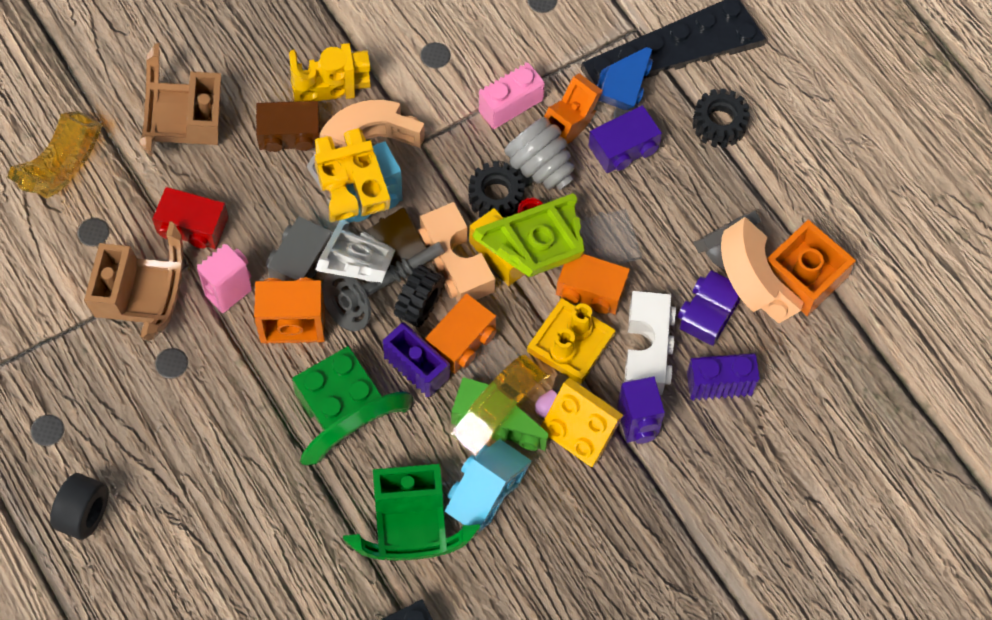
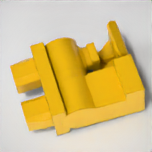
[289,43,370,102]
[315,128,391,223]

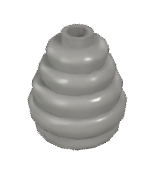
[504,117,575,191]

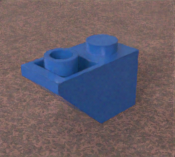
[597,47,653,110]

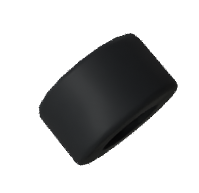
[50,473,109,540]

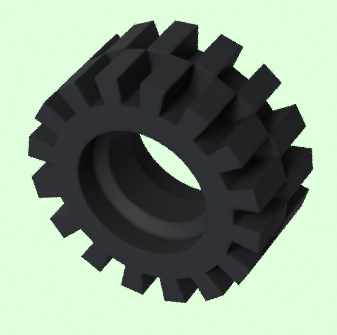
[692,88,750,148]
[468,161,525,218]
[394,265,445,327]

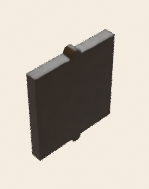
[364,207,426,271]

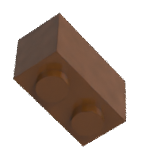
[256,101,320,152]

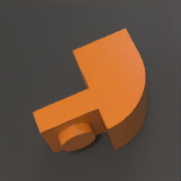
[544,73,603,144]

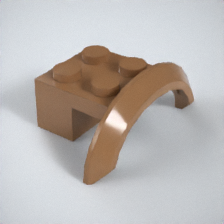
[139,43,221,155]
[84,222,183,341]

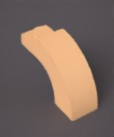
[320,100,425,149]
[721,217,804,324]

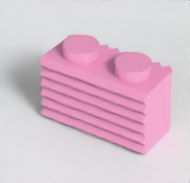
[479,62,545,129]
[197,244,252,313]

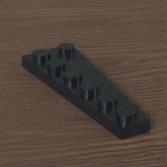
[581,0,766,86]

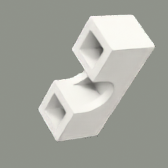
[624,291,676,395]

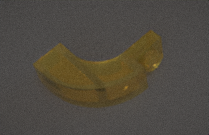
[7,111,103,198]
[451,355,549,455]

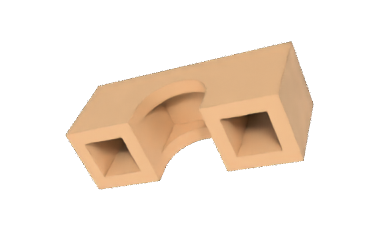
[417,202,495,302]

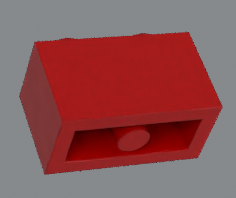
[152,187,229,249]

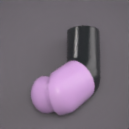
[535,374,569,419]

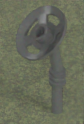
[322,242,445,331]

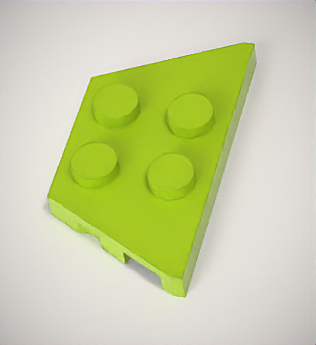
[472,193,584,278]

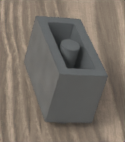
[266,216,332,281]

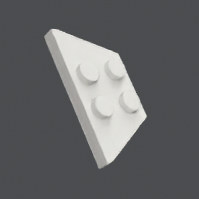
[315,220,395,283]

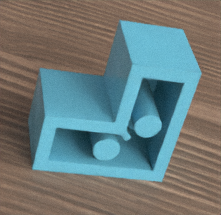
[445,439,532,533]

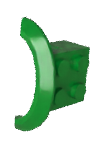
[292,346,414,465]
[343,464,480,561]

